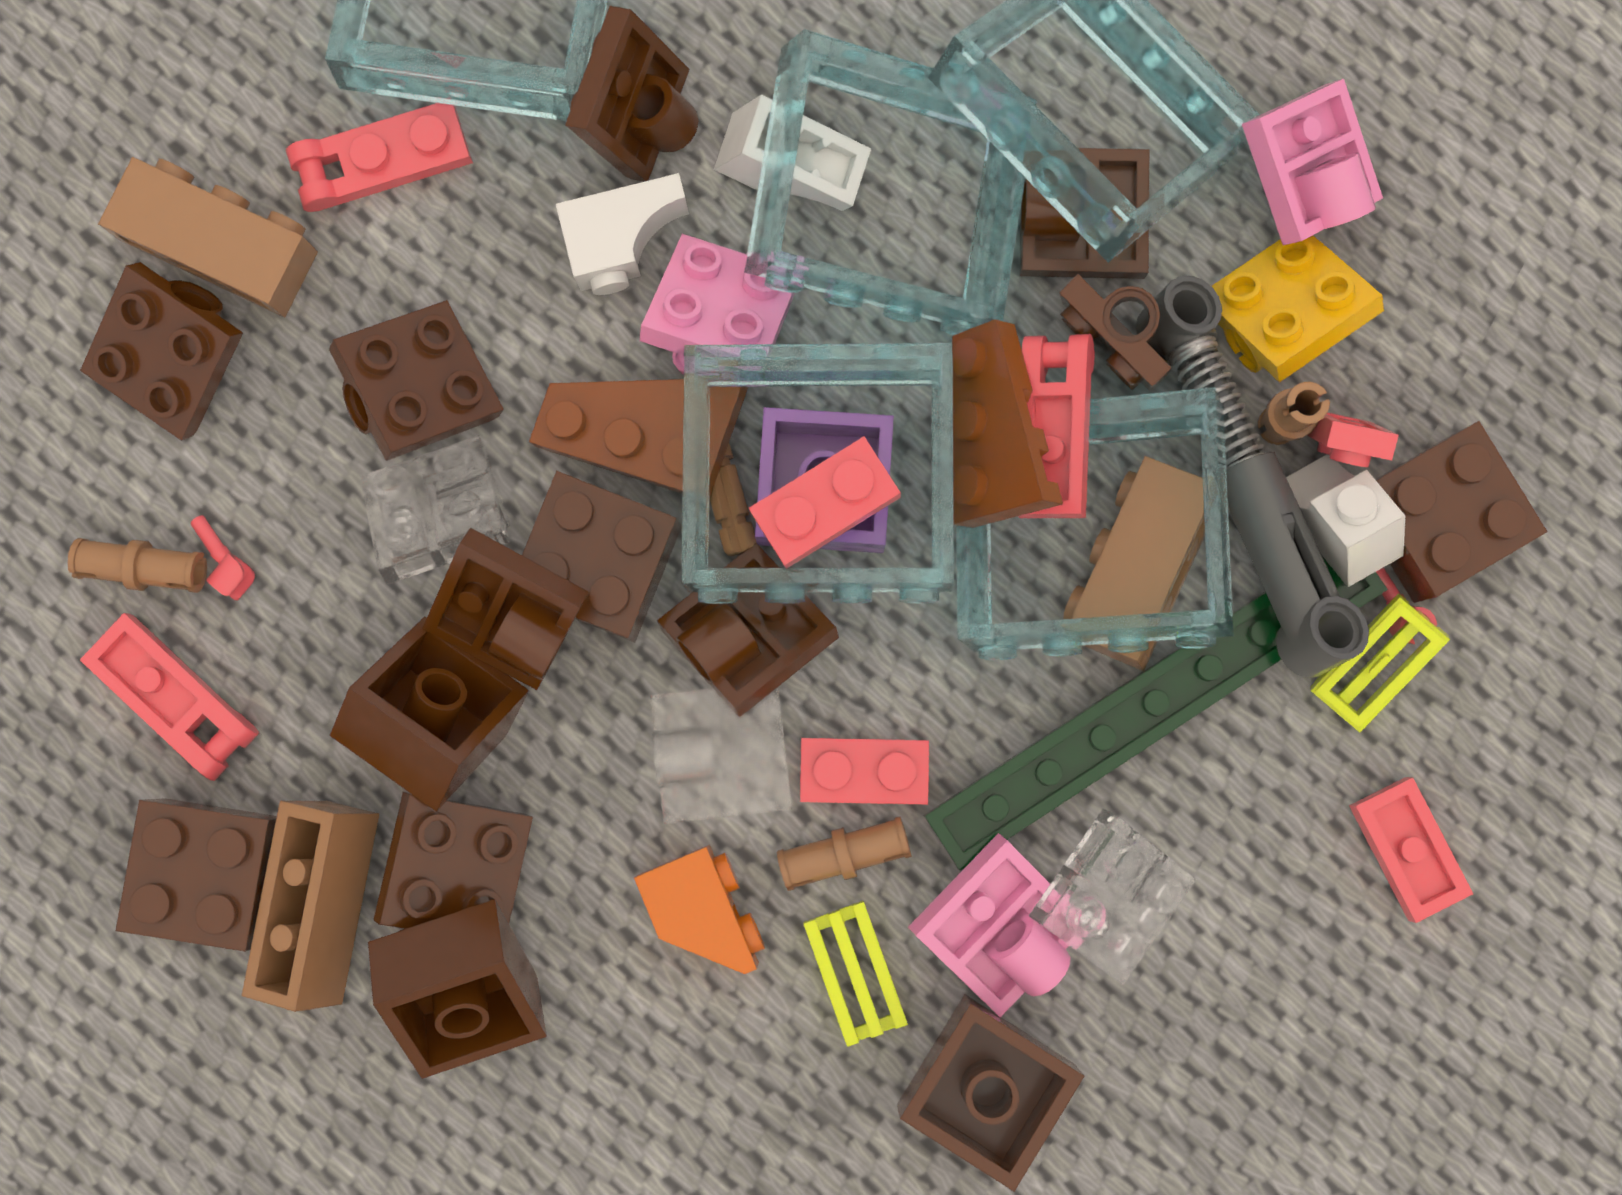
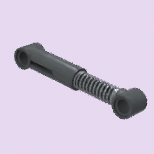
[1136,276,1369,678]

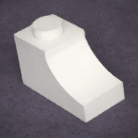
[714,95,871,211]
[556,173,689,295]
[1286,454,1405,587]

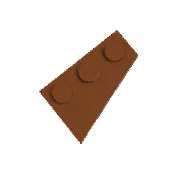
[951,319,1063,528]
[529,377,750,502]

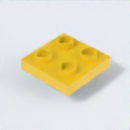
[1211,235,1384,383]

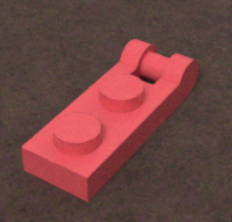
[286,99,473,212]
[1018,334,1095,518]
[80,613,259,781]

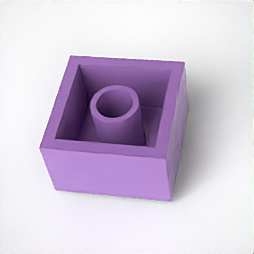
[755,407,894,553]

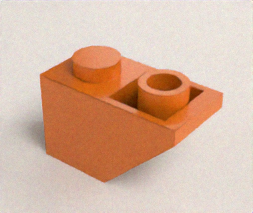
[634,844,765,974]

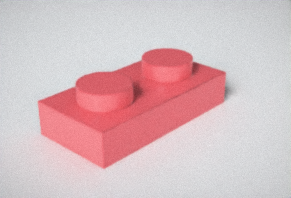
[1307,413,1399,467]
[749,436,901,569]
[800,738,929,805]
[1349,777,1473,923]

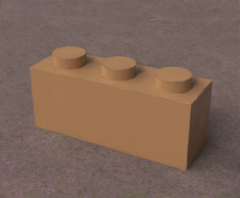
[98,157,318,318]
[1063,456,1221,671]
[241,801,379,1012]

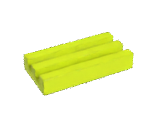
[1310,593,1450,732]
[803,901,908,1047]

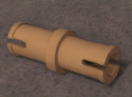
[1258,381,1330,445]
[67,538,207,593]
[777,816,912,891]

